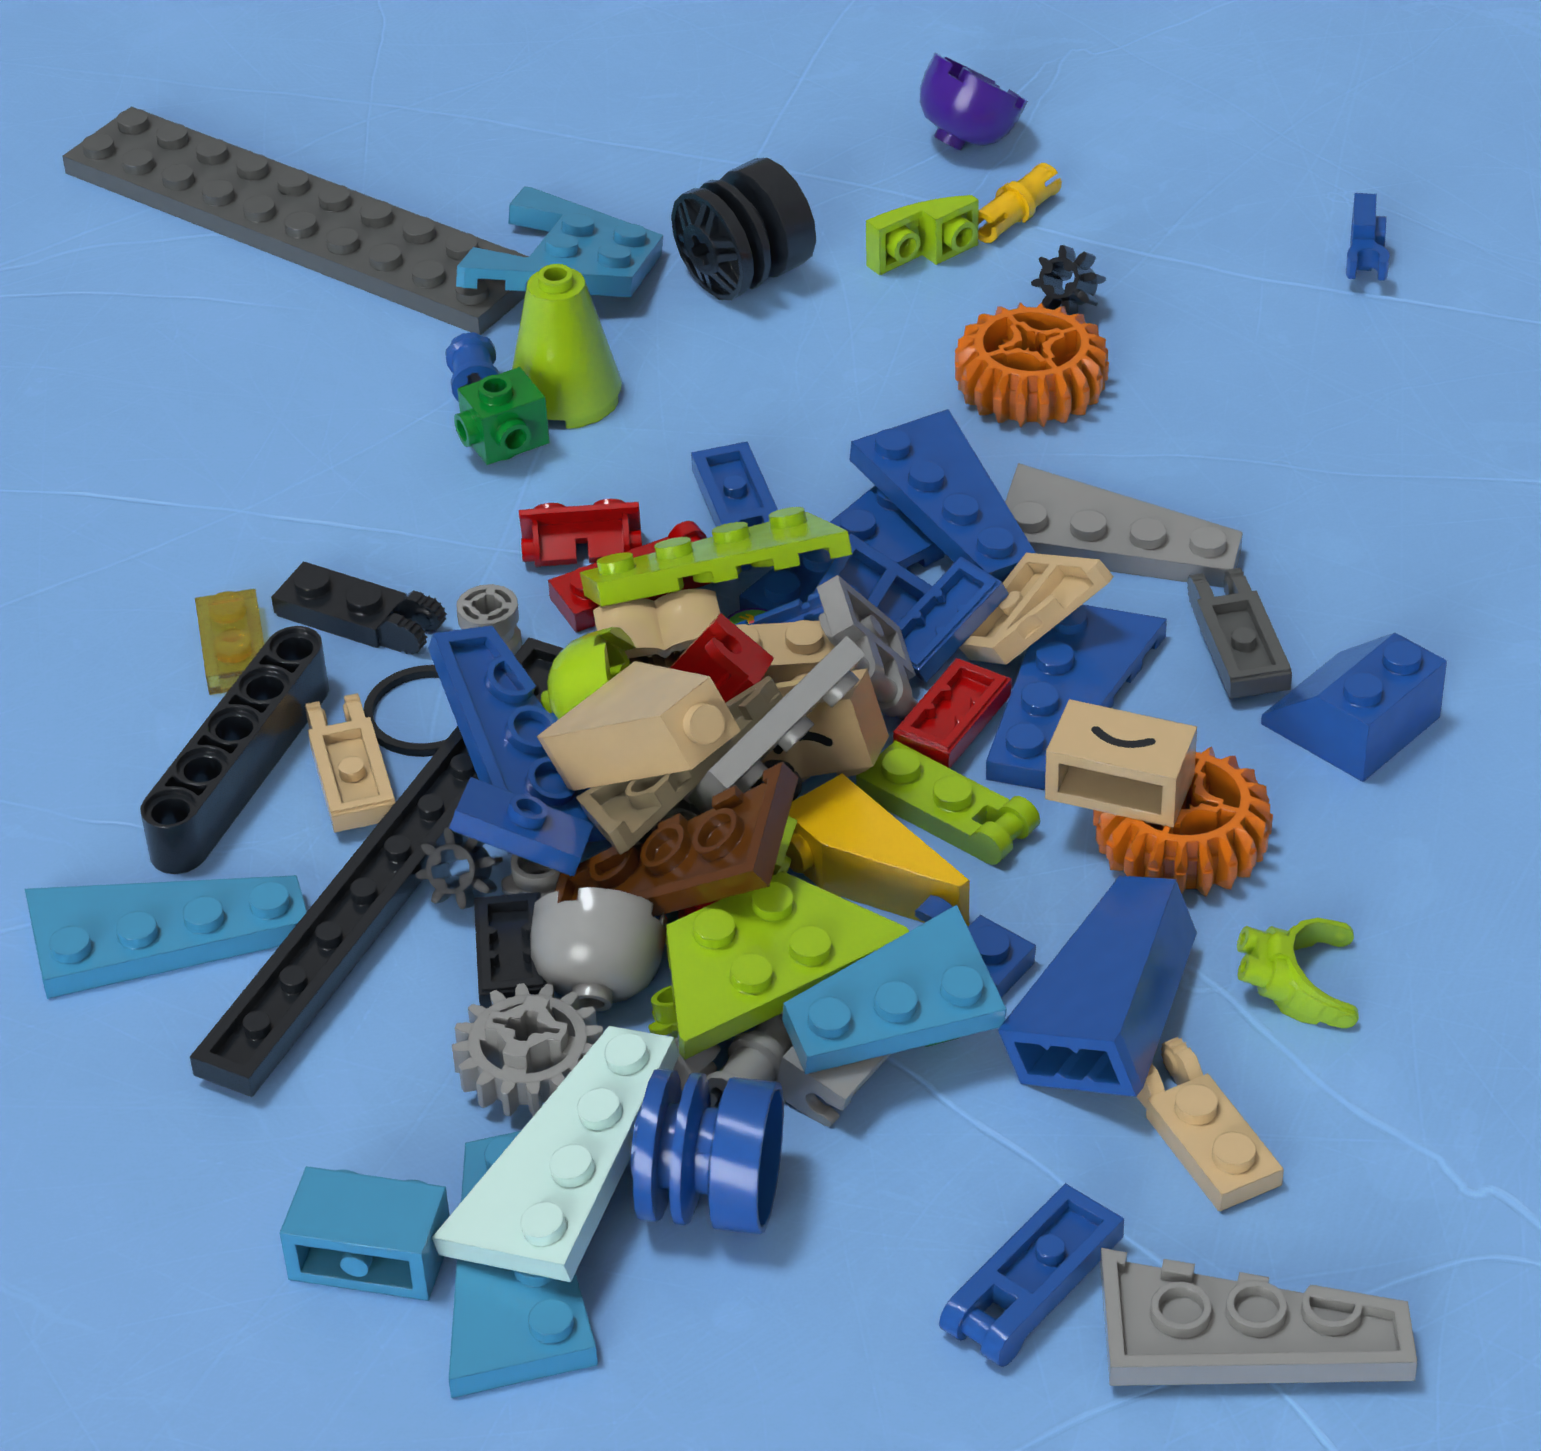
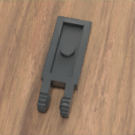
[1187,568,1292,699]

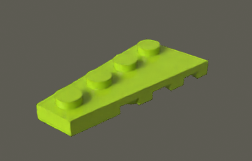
[580,507,852,607]

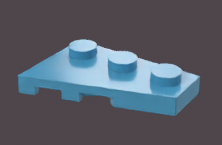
[782,905,1007,1074]

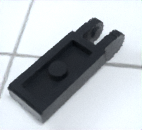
[271,561,447,655]

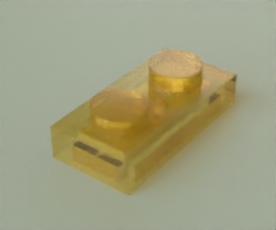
[195,589,264,695]

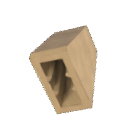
[537,661,741,791]

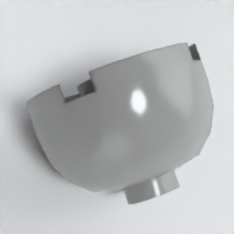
[530,887,668,1012]

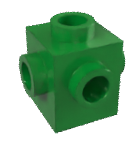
[454,367,550,465]

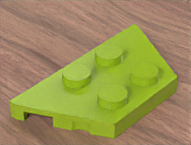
[666,871,909,1060]

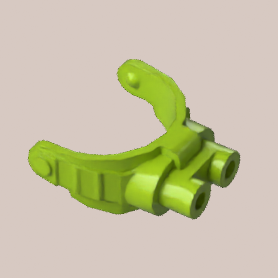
[1237,918,1359,1028]

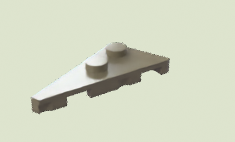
[576,676,783,855]

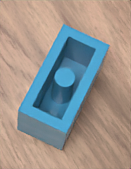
[279,1166,450,1301]

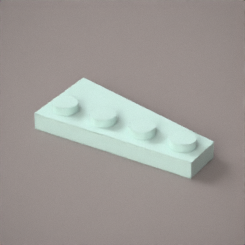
[432,1026,679,1282]

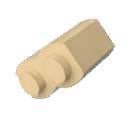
[593,588,720,668]

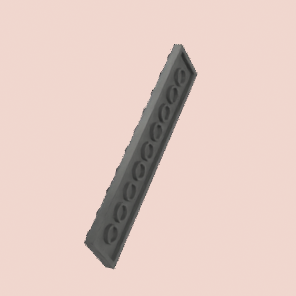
[62,106,529,335]

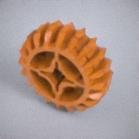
[955,302,1109,428]
[1093,746,1273,897]

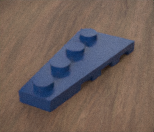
[849,409,1036,583]
[739,486,944,610]
[986,604,1167,790]
[428,626,606,855]

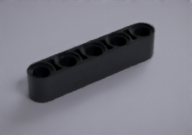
[140,626,329,874]

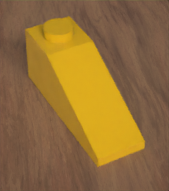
[786,773,970,926]

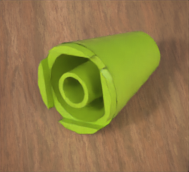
[512,264,622,429]

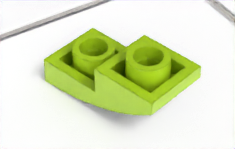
[866,195,979,275]

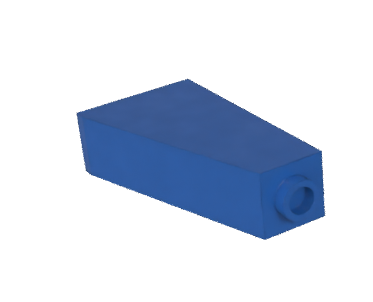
[998,876,1197,1097]

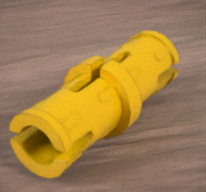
[978,163,1062,243]

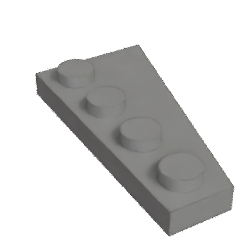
[1005,463,1243,587]

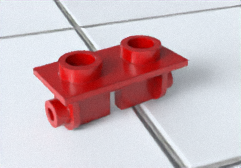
[519,499,642,567]

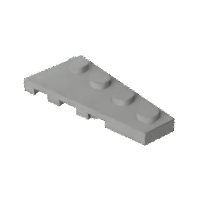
[1100,1248,1417,1386]

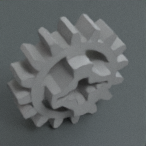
[452,983,603,1116]

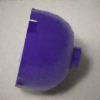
[920,53,1028,150]

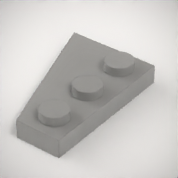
[687,636,866,813]

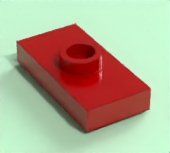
[893,658,1012,768]

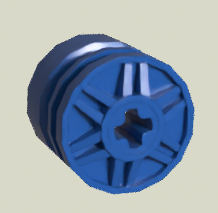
[631,1068,784,1234]

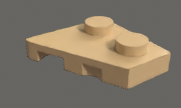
[959,552,1114,665]

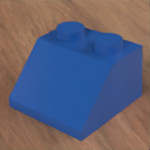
[1261,632,1447,782]

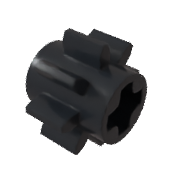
[1031,245,1106,315]
[416,827,503,909]

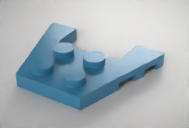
[456,186,663,297]

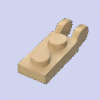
[305,693,395,833]
[1137,1037,1284,1211]

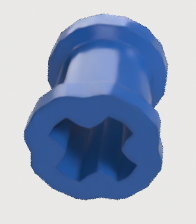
[445,332,500,402]

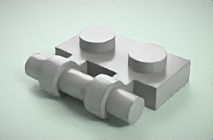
[817,575,918,720]

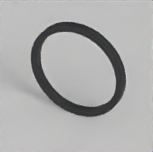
[363,665,446,757]

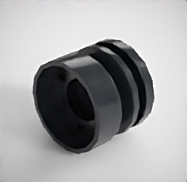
[671,158,816,300]

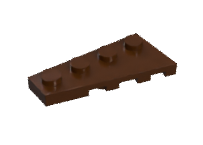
[554,762,799,917]

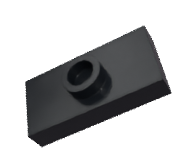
[474,892,547,1008]

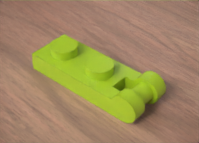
[856,740,1040,865]

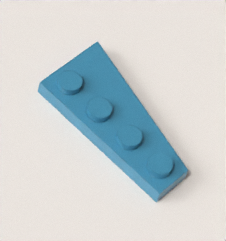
[25,875,307,999]
[448,1131,598,1398]

